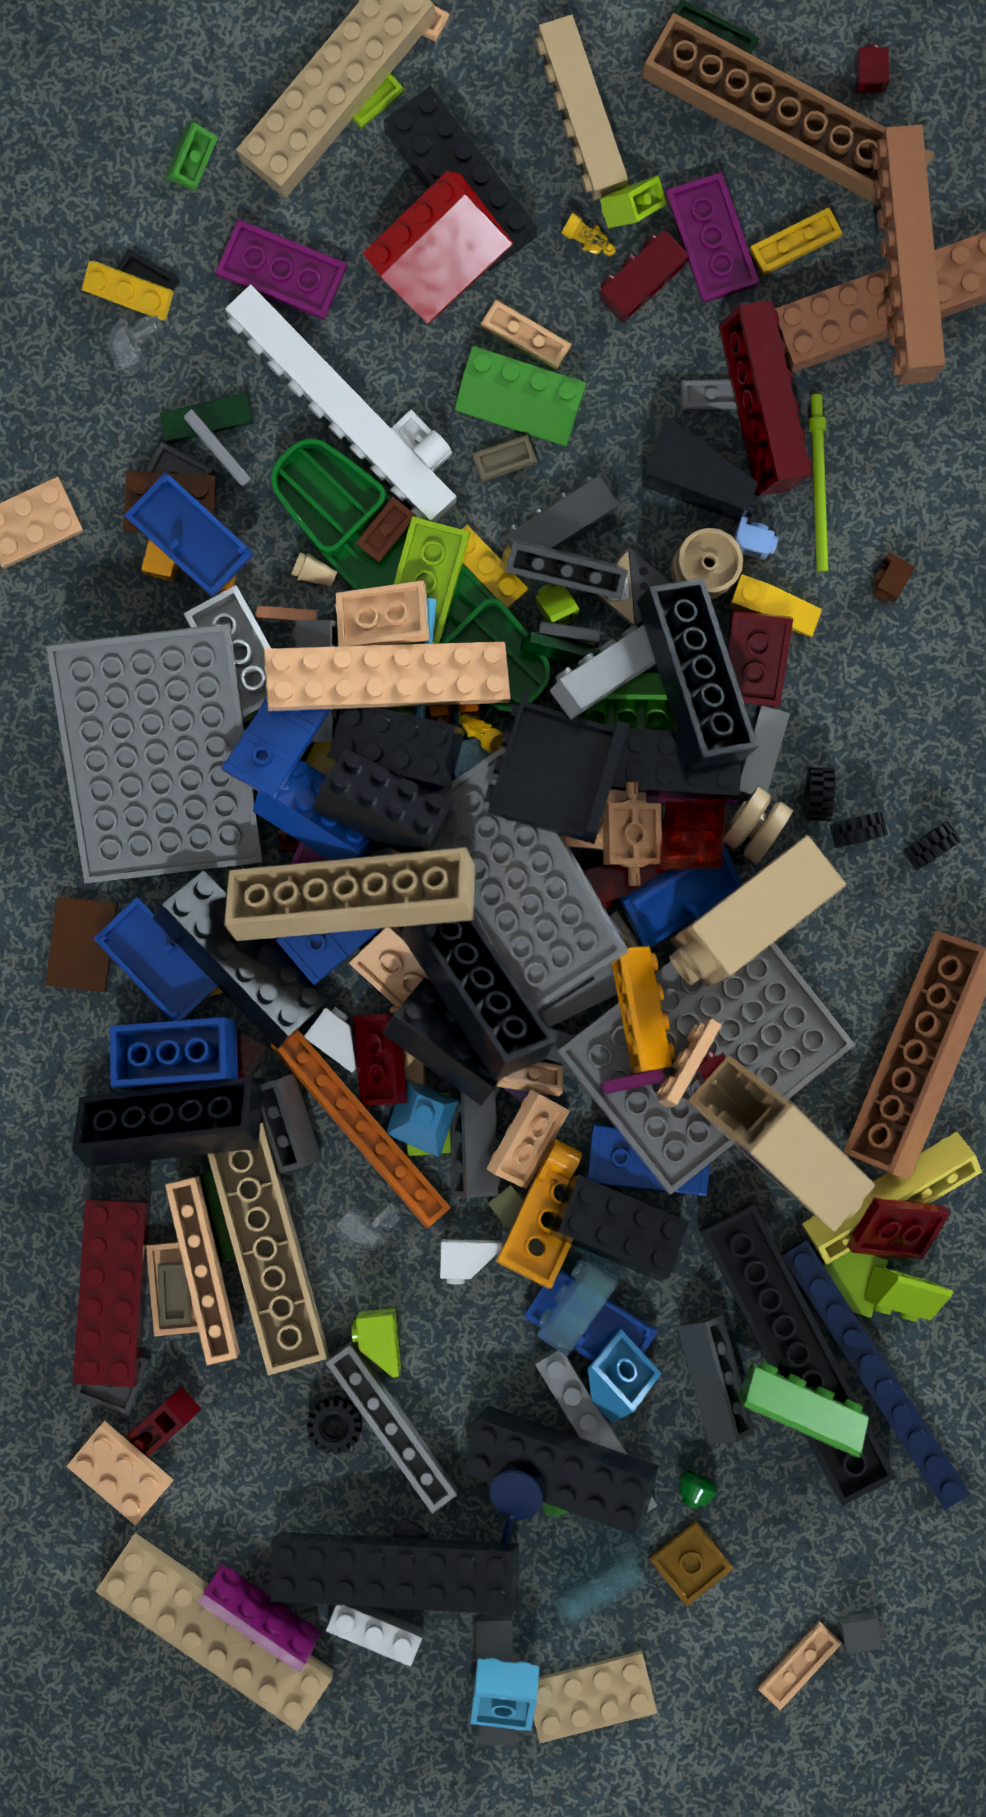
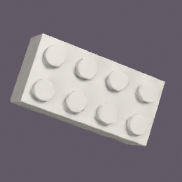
[184,585,272,723]

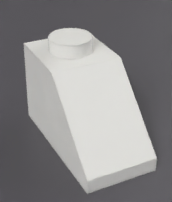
[304,1007,357,1073]
[440,1239,502,1284]

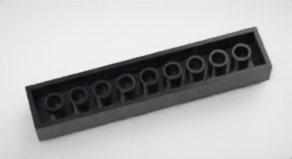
[698,1202,896,1506]

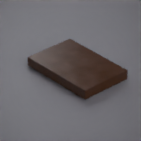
[45,897,118,993]

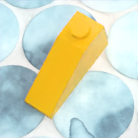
[729,574,822,637]

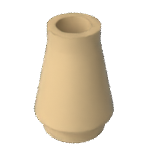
[291,552,337,587]

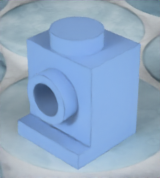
[734,517,779,561]

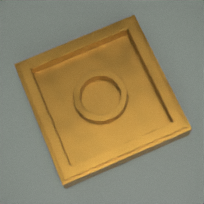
[648,1520,734,1607]

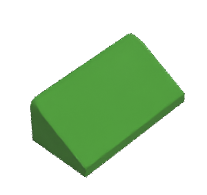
[164,122,218,191]

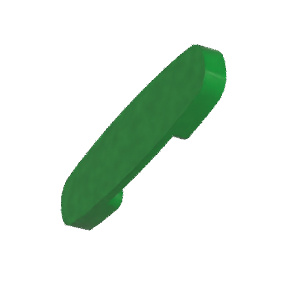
[271,439,550,716]

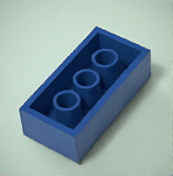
[253,759,381,861]
[110,1017,238,1090]

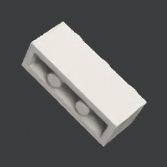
[326,1605,423,1667]

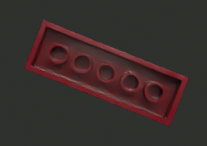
[718,301,812,496]
[73,1198,151,1387]

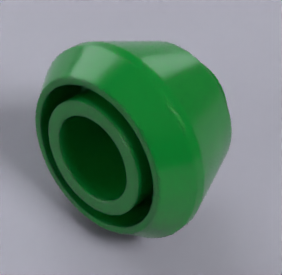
[678,1470,718,1510]

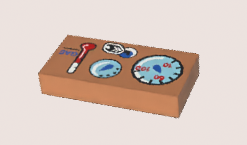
[256,606,318,625]

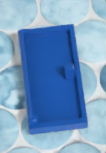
[124,472,254,598]
[221,698,331,800]
[619,838,741,947]
[93,897,218,1021]
[275,928,382,985]
[587,1123,710,1196]
[524,1268,658,1361]

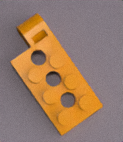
[495,1139,582,1289]

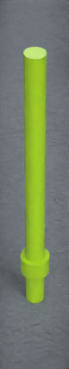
[808,394,828,572]

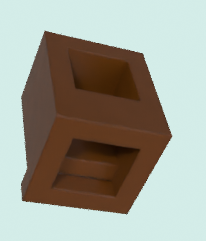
[872,552,915,603]

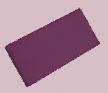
[599,1069,665,1095]

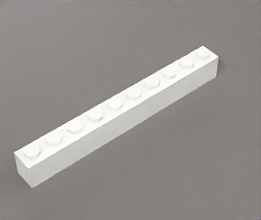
[225,285,457,522]

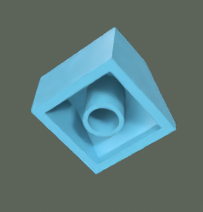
[470,1658,539,1731]

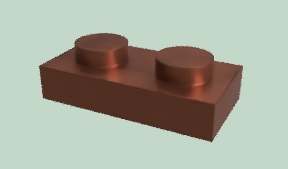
[356,497,416,563]

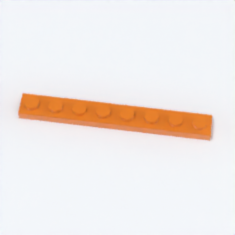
[270,1030,451,1229]

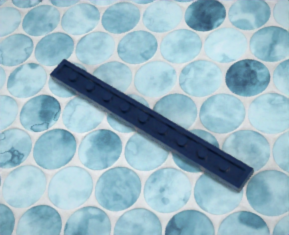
[781,1238,970,1510]

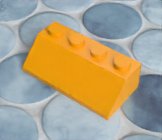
[611,946,675,1075]

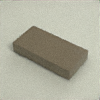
[472,434,537,483]
[157,1262,192,1325]

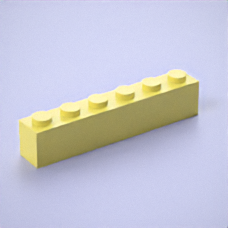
[802,1132,982,1265]

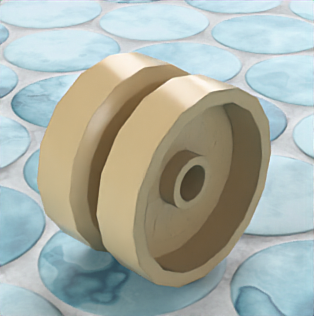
[671,528,743,601]
[722,786,793,864]

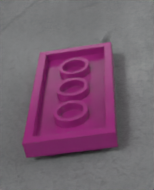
[665,172,759,304]
[215,219,348,321]
[198,1564,321,1673]

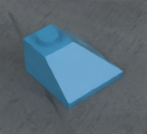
[386,1078,458,1157]
[588,1329,662,1424]

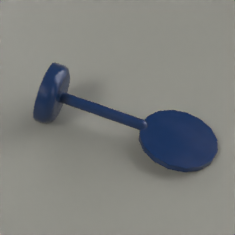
[490,1470,543,1575]

